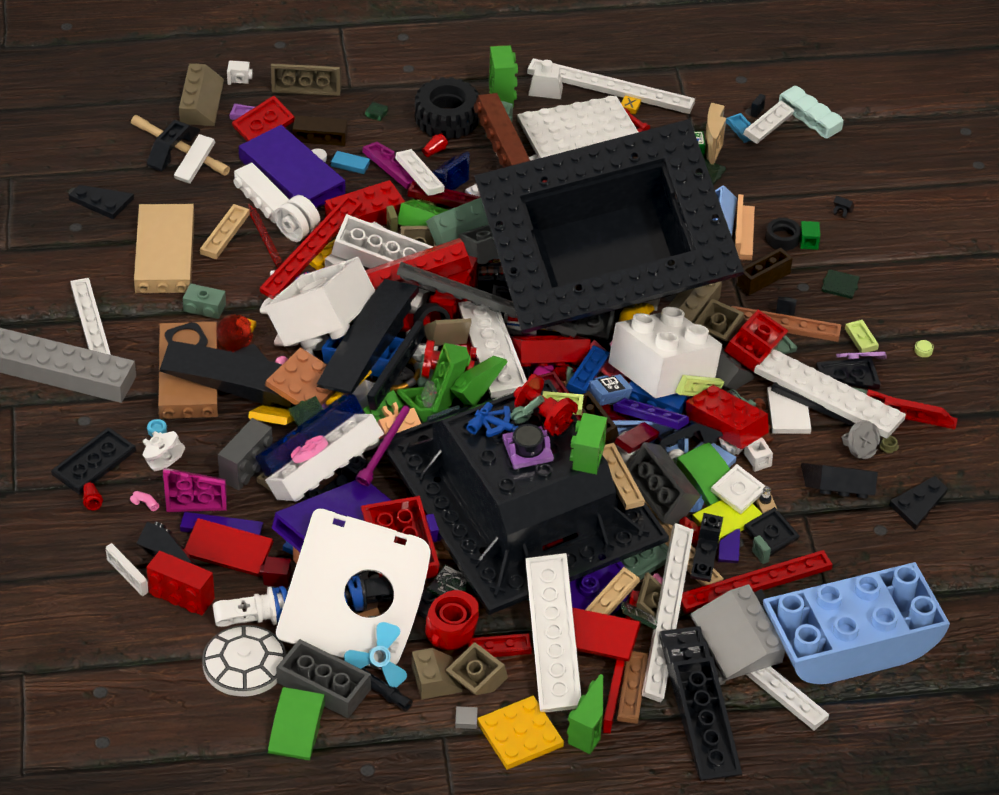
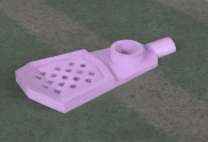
[836,352,887,359]

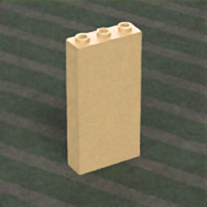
[134,204,194,293]

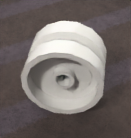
[274,195,320,242]

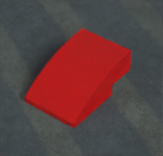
[724,309,788,372]

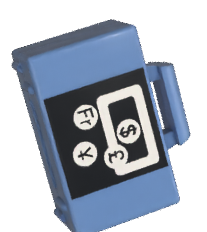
[587,374,633,406]

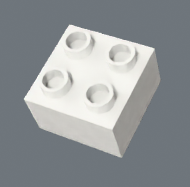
[264,257,375,349]
[608,307,722,398]

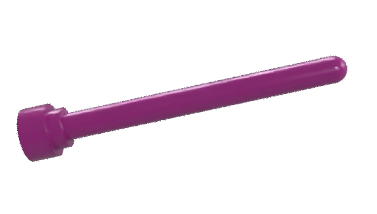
[355,406,410,486]

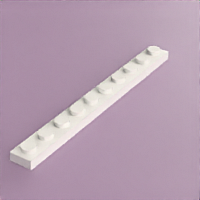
[527,58,695,114]
[641,523,694,703]

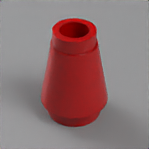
[422,134,448,157]
[83,483,103,511]

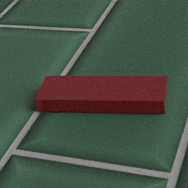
[614,422,660,454]

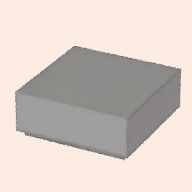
[455,706,478,729]

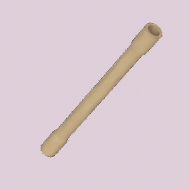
[131,115,230,176]

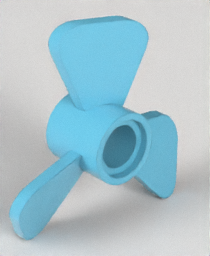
[344,622,407,687]

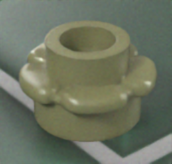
[879,436,899,453]

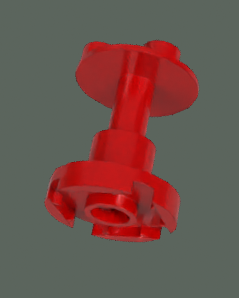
[421,340,477,379]
[513,374,578,436]

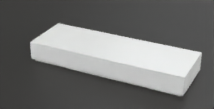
[174,134,216,184]
[106,543,149,596]

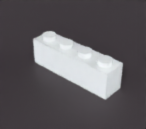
[233,163,289,223]

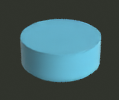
[147,419,167,437]

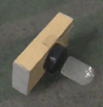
[755,486,777,514]

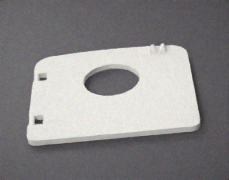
[276,509,431,670]

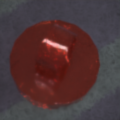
[217,314,253,352]

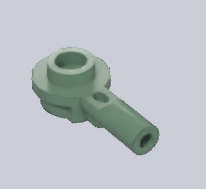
[510,395,544,424]

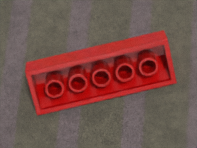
[365,238,471,291]

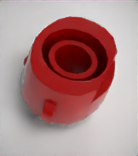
[425,590,479,651]

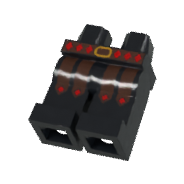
[478,259,515,294]

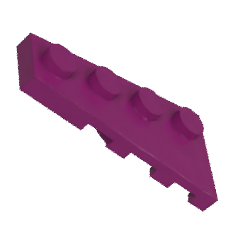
[362,142,434,189]

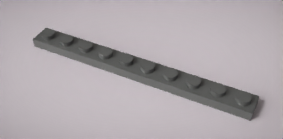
[397,262,578,338]

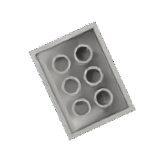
[690,584,785,680]

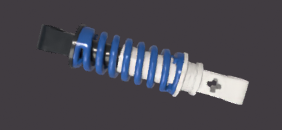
[212,573,394,627]

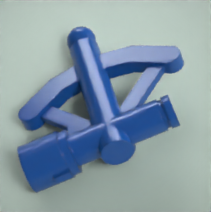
[466,402,518,437]

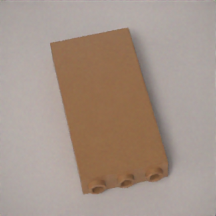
[158,321,218,419]

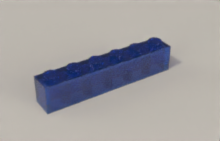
[255,393,365,477]

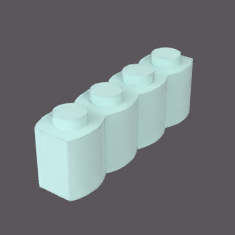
[779,86,843,139]

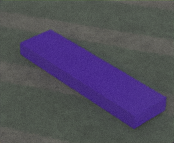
[613,398,689,430]
[180,512,263,535]

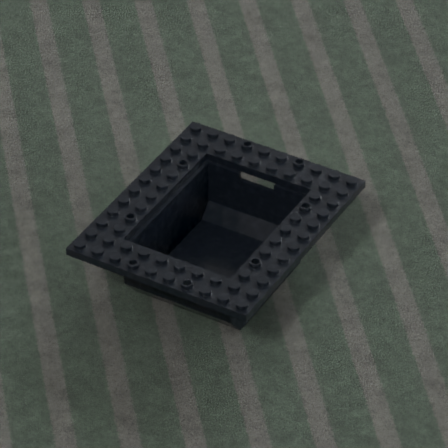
[474,119,744,334]
[380,379,669,615]

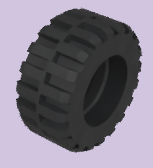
[415,77,480,140]

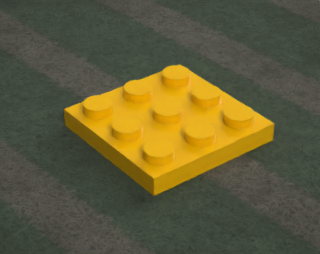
[477,695,564,770]

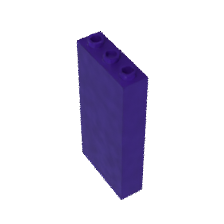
[239,125,345,209]
[272,480,392,552]

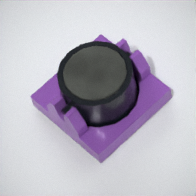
[502,424,554,469]

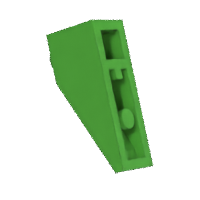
[450,356,508,407]

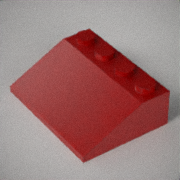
[361,496,440,579]

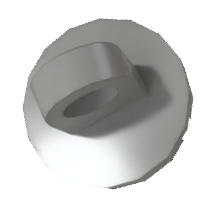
[841,420,880,459]

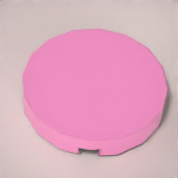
[290,435,328,463]

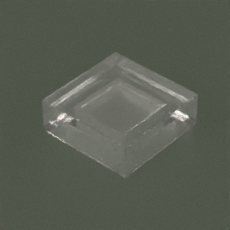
[421,380,437,408]

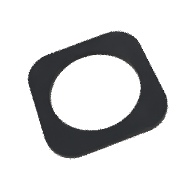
[165,322,208,347]

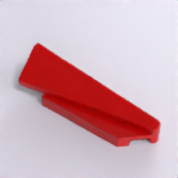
[867,389,958,429]

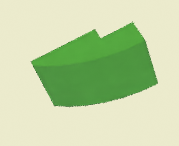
[676,443,731,506]
[268,687,325,760]

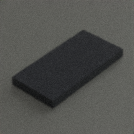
[51,427,136,494]

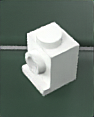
[227,61,253,85]
[744,437,773,472]

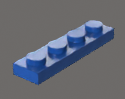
[566,345,610,394]

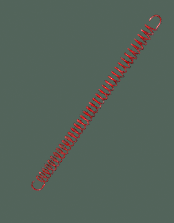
[248,204,283,269]

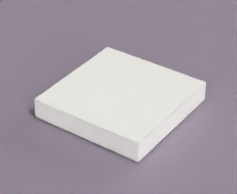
[711,464,767,514]

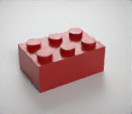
[146,550,215,615]

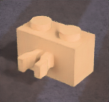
[377,402,421,439]

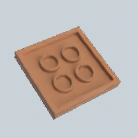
[265,347,336,414]

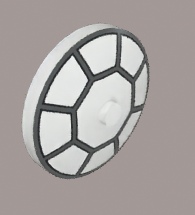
[202,625,286,696]

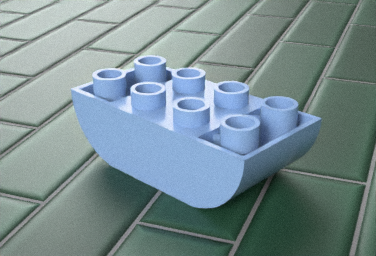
[763,562,950,684]

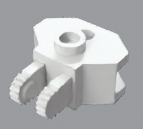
[142,431,185,471]

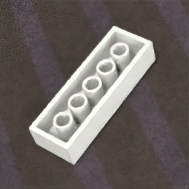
[331,214,435,293]
[265,414,384,502]

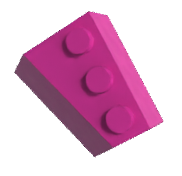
[163,468,227,512]

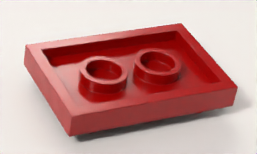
[232,96,295,141]

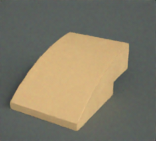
[705,103,726,166]

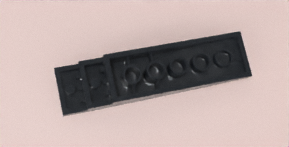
[317,279,419,395]
[159,340,293,408]
[659,626,742,781]

